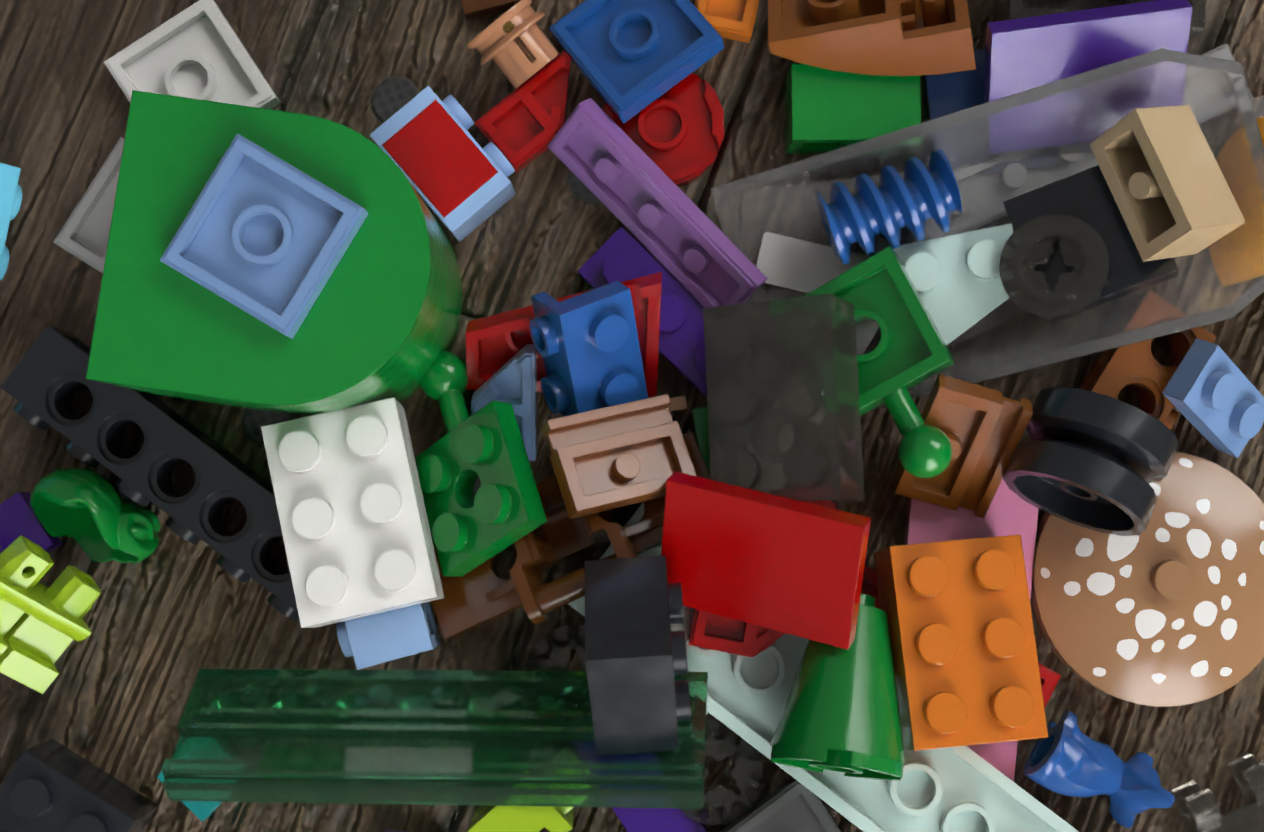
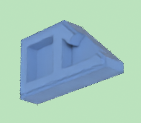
[471,344,537,461]

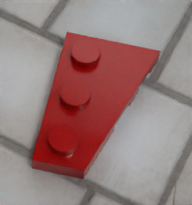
[465,272,662,397]

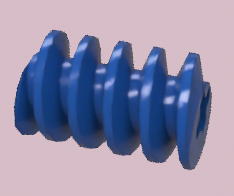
[815,149,962,265]

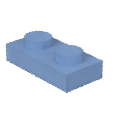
[1162,338,1264,458]

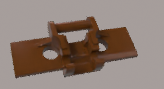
[431,432,713,640]

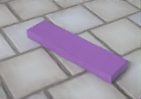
[548,98,768,326]

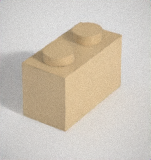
[1089,105,1246,262]

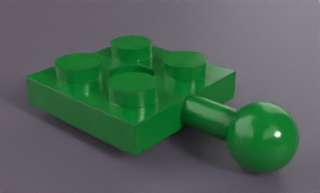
[777,246,955,478]
[415,351,547,577]

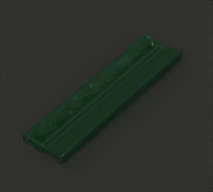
[161,669,709,809]

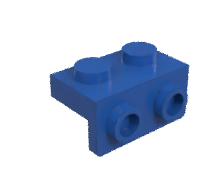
[529,281,648,416]

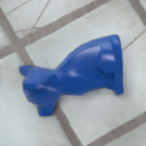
[1023,711,1175,828]

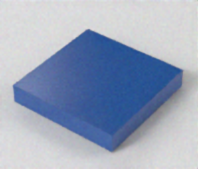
[549,0,725,124]

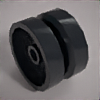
[1003,386,1179,536]

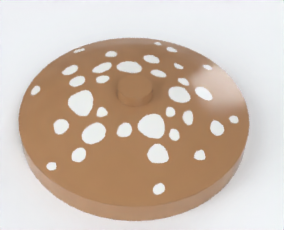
[1030,452,1264,707]

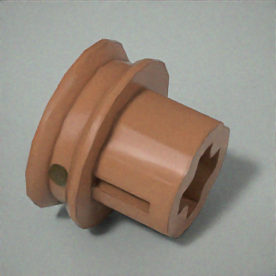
[466,0,559,89]

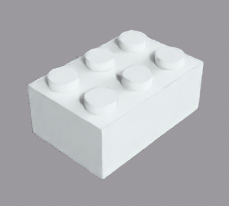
[261,397,444,628]

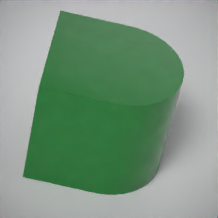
[86,90,462,417]

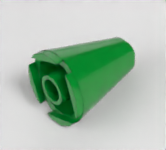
[770,594,905,781]

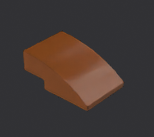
[768,0,976,76]

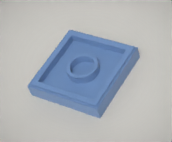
[159,133,369,339]

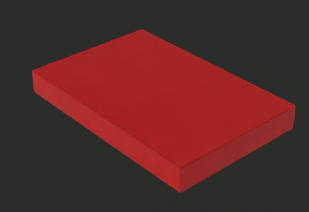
[661,471,871,650]

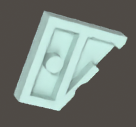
[883,223,1025,346]

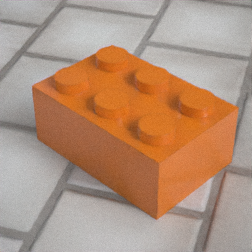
[873,534,1048,751]

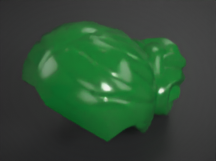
[29,468,161,564]

